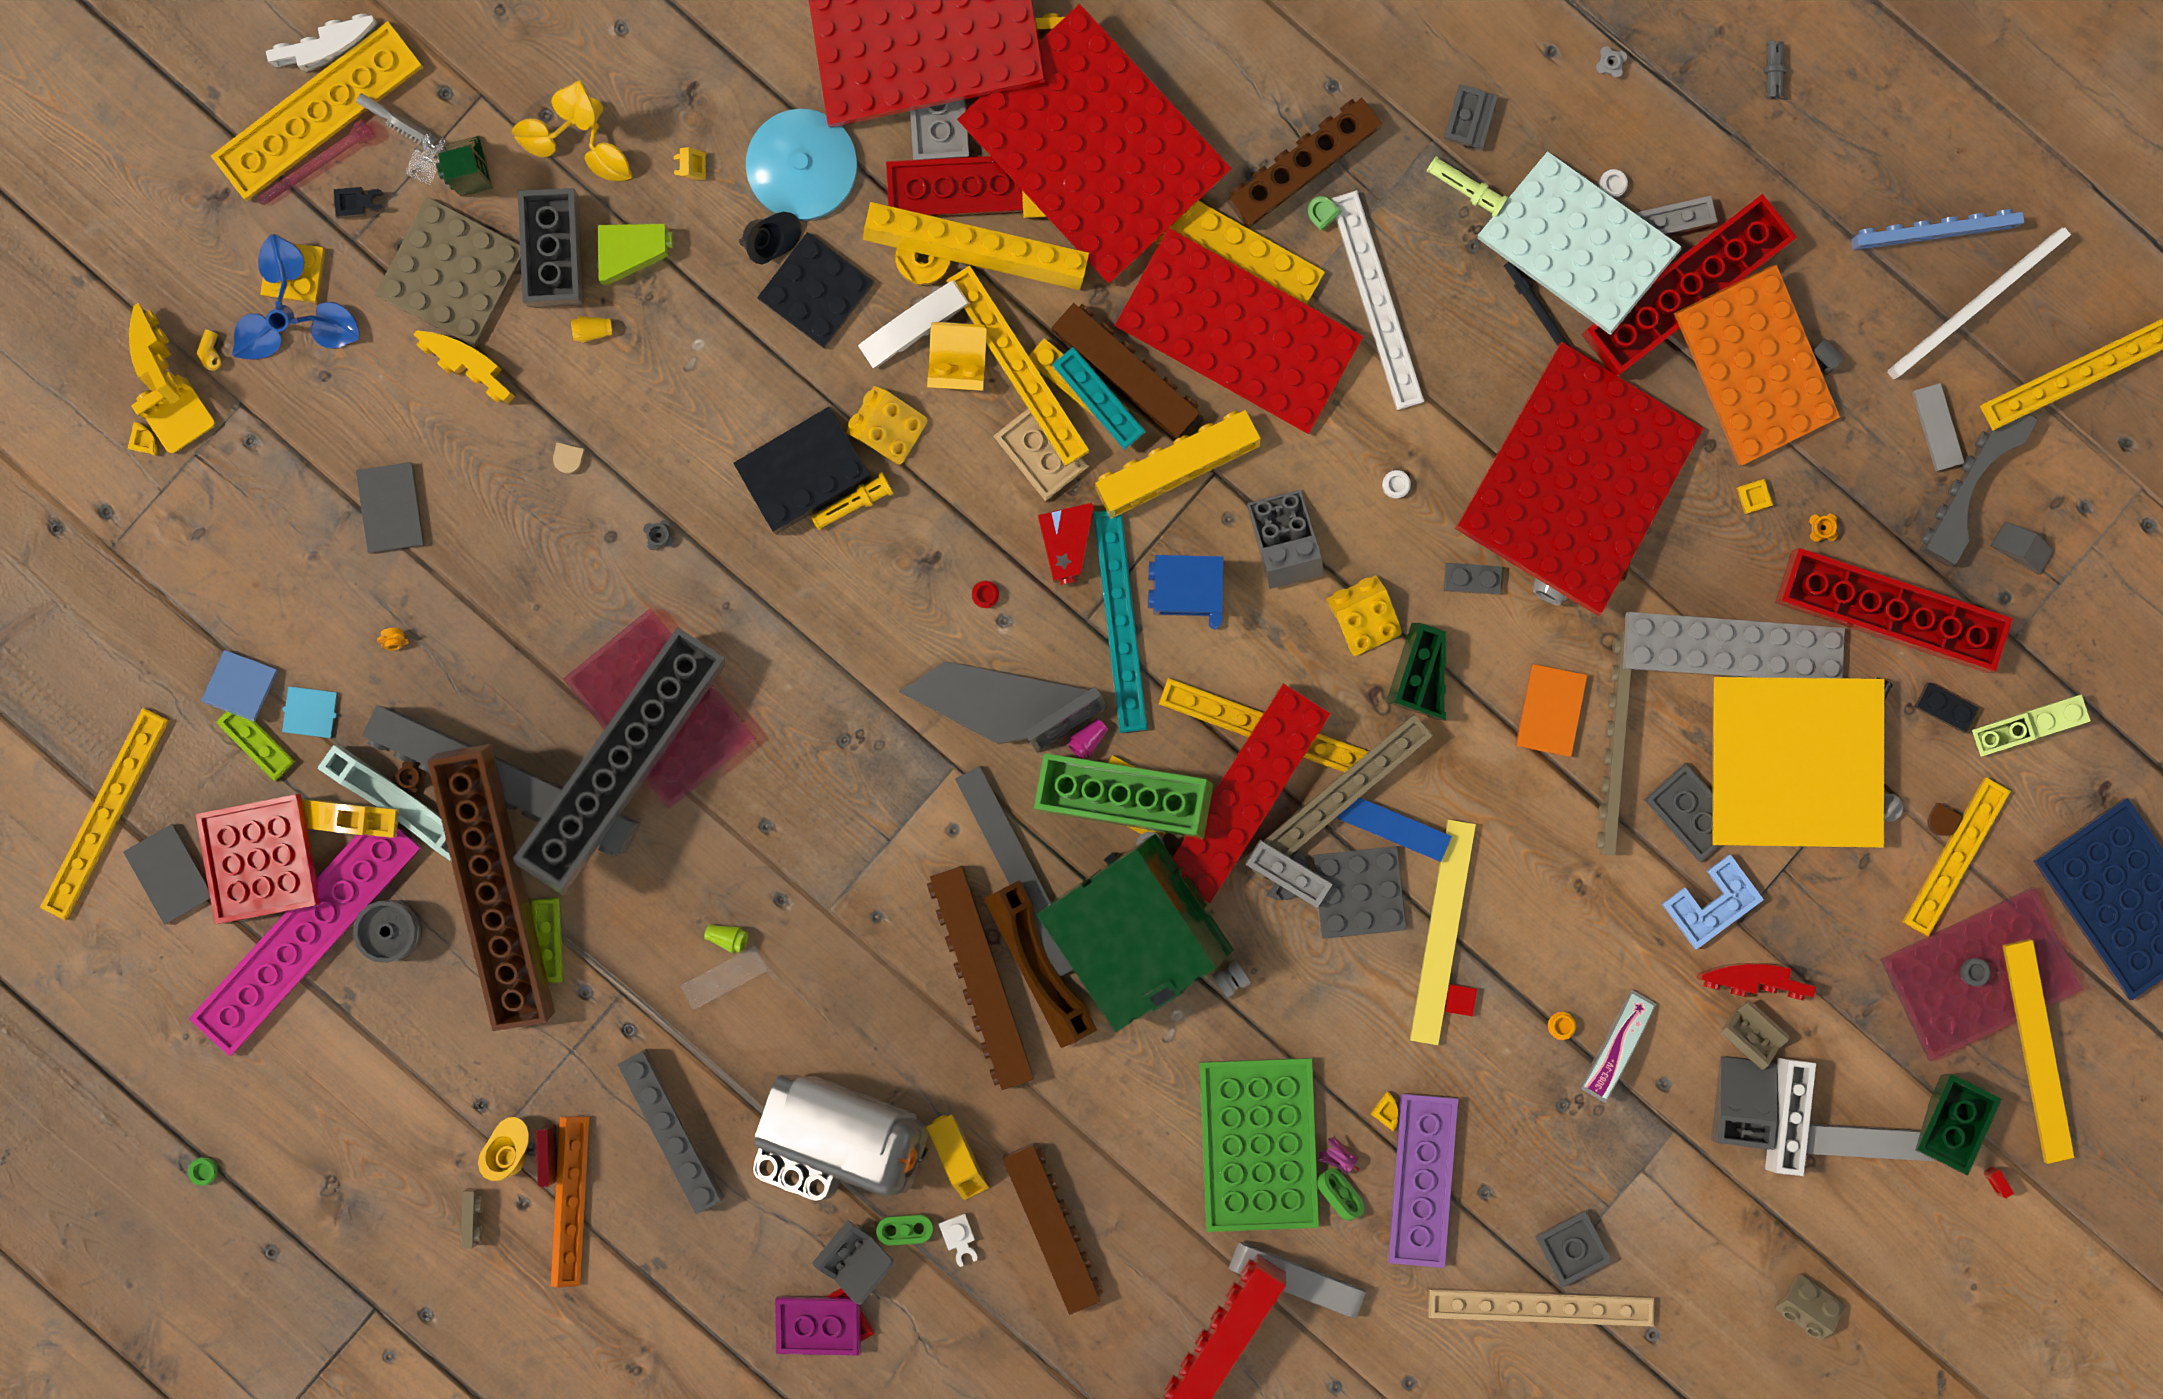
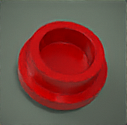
[971,581,999,609]

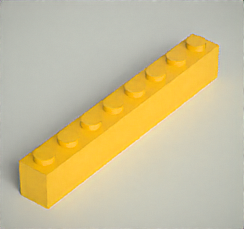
[863,202,1089,290]

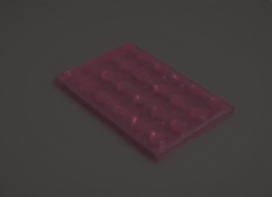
[563,608,756,809]
[1880,888,2083,1061]

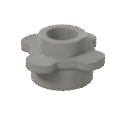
[1596,46,1627,78]

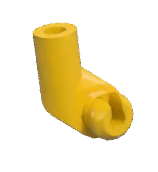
[197,329,221,371]

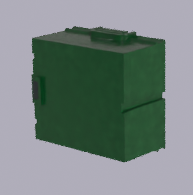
[1036,833,1234,1033]

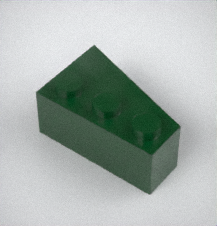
[436,135,493,197]
[1386,623,1446,720]

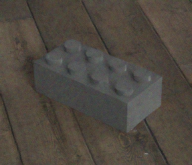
[518,188,584,307]

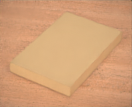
[993,409,1089,502]

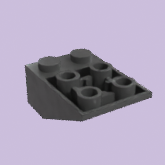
[1247,490,1324,589]
[1711,1056,1777,1150]

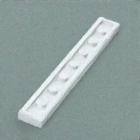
[1331,190,1424,411]
[1887,227,2071,380]

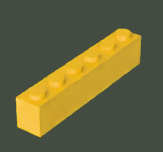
[1095,410,1261,519]

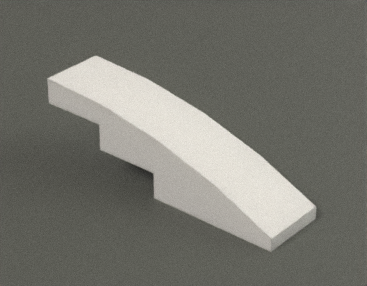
[858,280,969,368]

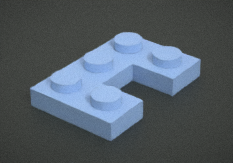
[1661,854,1764,950]

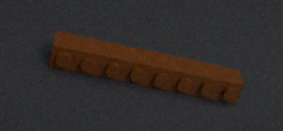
[927,866,1034,1090]

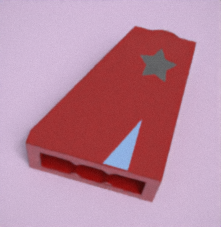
[1038,502,1093,586]

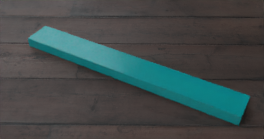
[1093,510,1147,733]

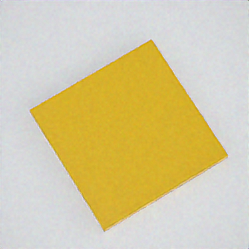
[1712,677,1884,848]

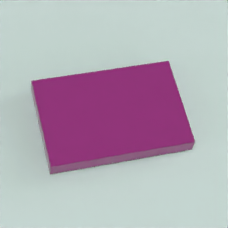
[775,1296,861,1356]

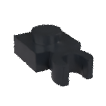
[333,187,385,219]

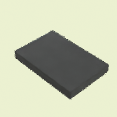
[356,462,425,553]
[1643,763,1720,862]
[123,824,210,925]

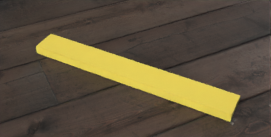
[1410,820,1476,1045]

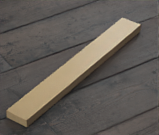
[1428,1288,1654,1327]

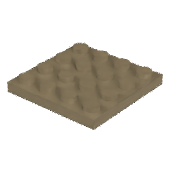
[375,197,521,347]

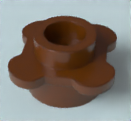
[393,761,427,794]

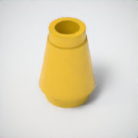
[571,316,612,343]

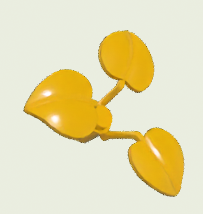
[512,80,633,181]

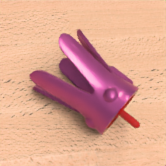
[1318,1136,1359,1175]

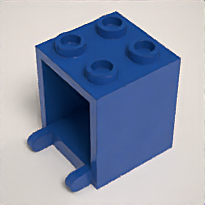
[1148,555,1223,630]

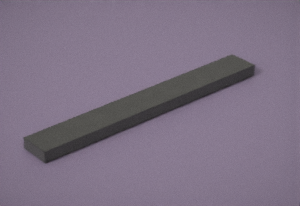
[955,766,1073,977]

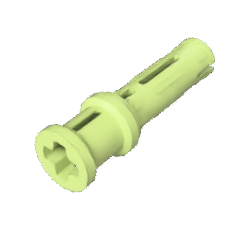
[1427,156,1508,217]

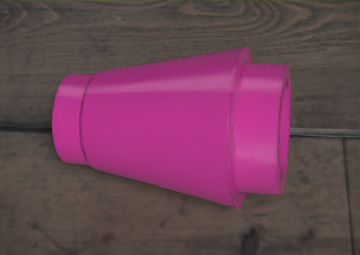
[1067,718,1108,759]

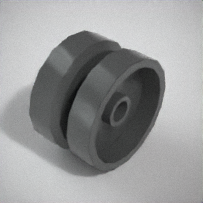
[353,900,422,963]

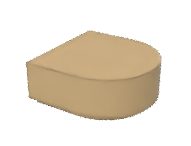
[553,443,585,474]

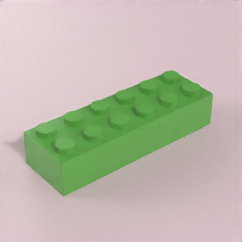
[1034,753,1214,839]

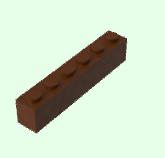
[1052,302,1200,439]
[1002,1143,1103,1315]

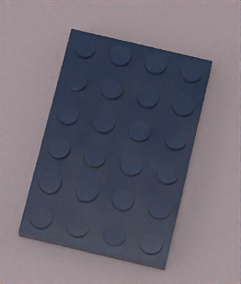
[2033,798,2163,1000]

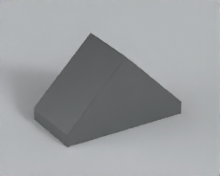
[1990,522,2053,575]

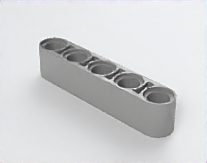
[1806,1124,1936,1161]
[1228,1242,1367,1319]

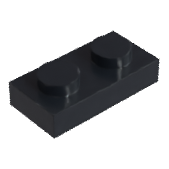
[1914,682,1979,733]

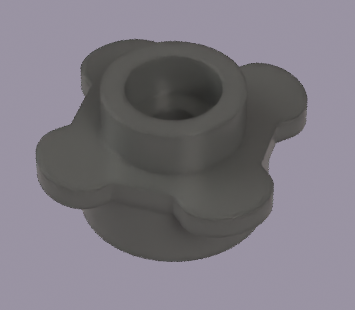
[643,520,674,550]

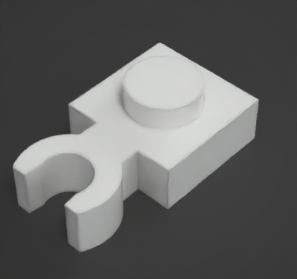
[939,1213,978,1267]

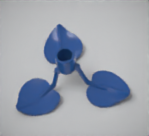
[232,234,360,359]

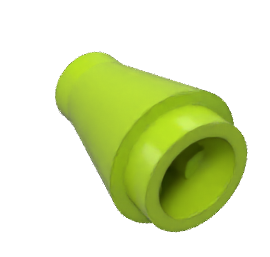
[704,924,748,954]

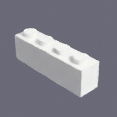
[1765,1058,1816,1176]

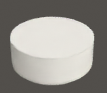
[1598,169,1628,198]
[1382,470,1411,499]

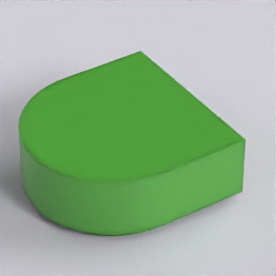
[1308,196,1342,230]

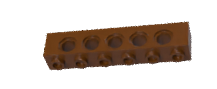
[1228,97,1382,229]

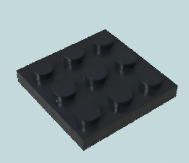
[757,232,874,349]

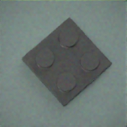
[1535,1210,1612,1288]

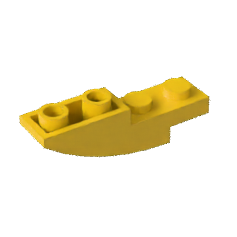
[129,303,181,405]
[413,330,515,404]
[302,799,399,838]

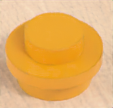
[1548,1012,1576,1040]

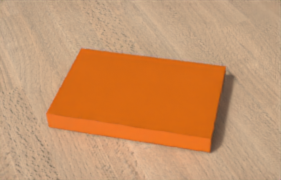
[1515,664,1587,757]

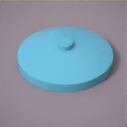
[746,109,857,221]

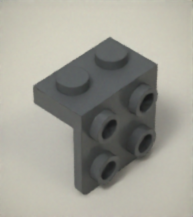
[812,1220,894,1305]

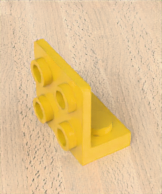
[927,322,987,391]

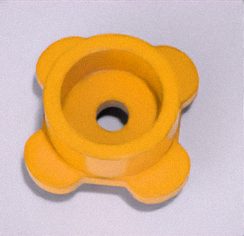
[1809,514,1838,542]
[377,627,409,651]

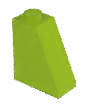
[598,224,673,285]

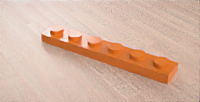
[551,1116,589,1288]

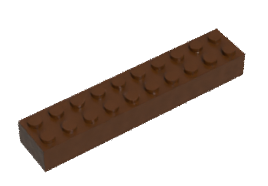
[427,744,555,1031]

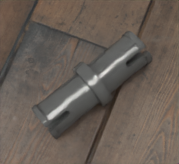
[1764,41,1786,100]

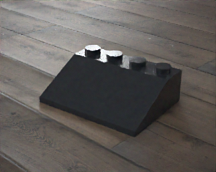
[733,407,871,535]

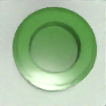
[188,1157,218,1186]

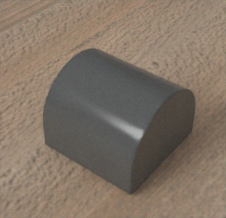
[1812,338,1845,375]

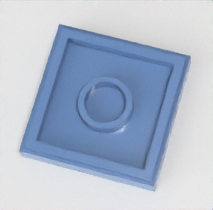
[201,650,278,722]

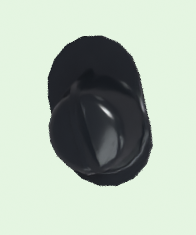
[738,211,801,264]

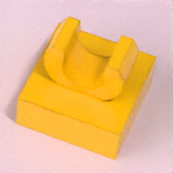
[674,147,706,181]

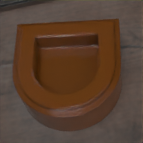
[1927,803,1963,836]

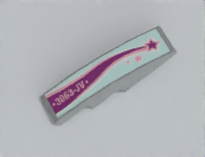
[1580,990,1656,1103]

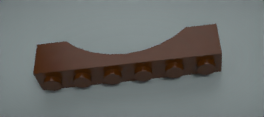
[984,880,1097,1048]

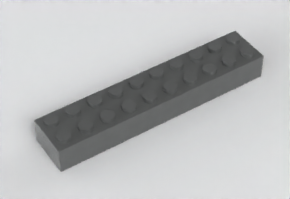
[514,627,725,896]
[362,705,641,857]

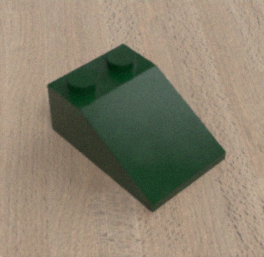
[1915,1074,2002,1176]

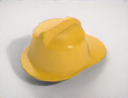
[478,1117,529,1181]

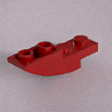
[1696,963,1816,1001]

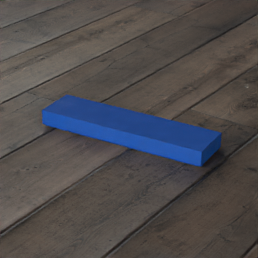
[1337,797,1452,862]

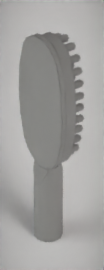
[356,93,437,149]

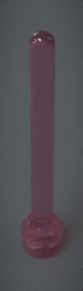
[258,119,375,205]

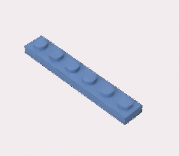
[1851,209,2024,250]

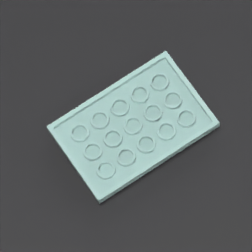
[1478,151,1681,335]

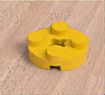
[896,248,950,286]

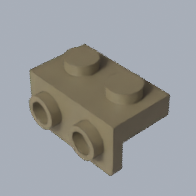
[1721,1000,1790,1070]
[1775,1274,1846,1340]

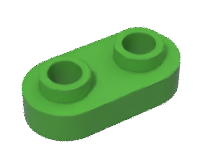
[1317,1168,1364,1221]
[876,1214,933,1245]

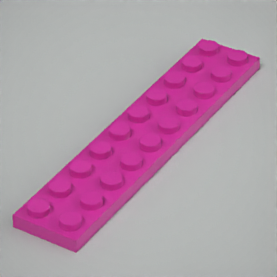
[189,826,422,1056]

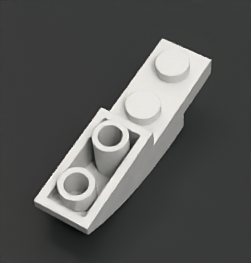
[266,14,379,72]

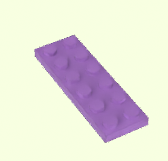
[1388,1093,1458,1268]

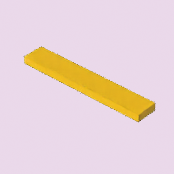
[1902,777,2011,937]

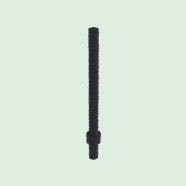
[1503,262,1572,348]

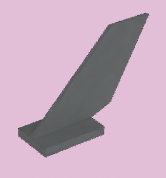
[899,661,1107,752]

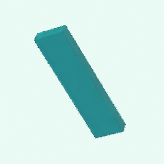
[1052,347,1146,450]

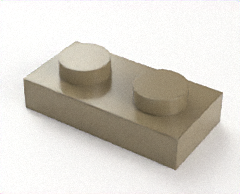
[461,1188,483,1249]

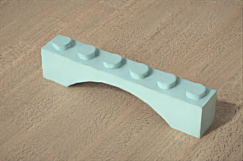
[318,745,451,861]

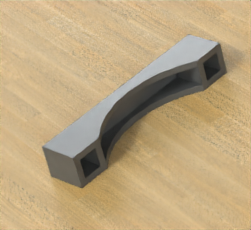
[1920,414,2038,567]
[617,1049,724,1214]

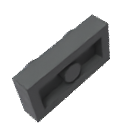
[1443,563,1502,595]

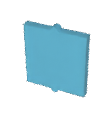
[282,686,338,738]

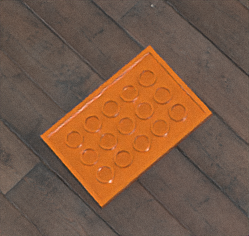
[1674,265,1840,466]

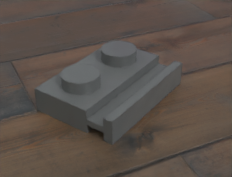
[1443,84,1498,150]

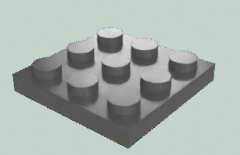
[1313,846,1406,939]

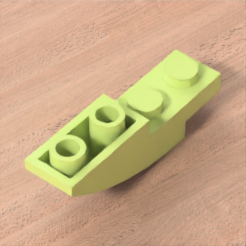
[1972,694,2090,757]

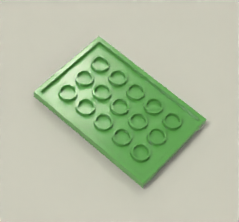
[1199,1058,1319,1232]

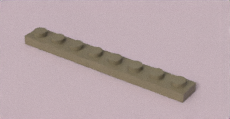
[1596,631,1631,856]
[1243,714,1433,880]

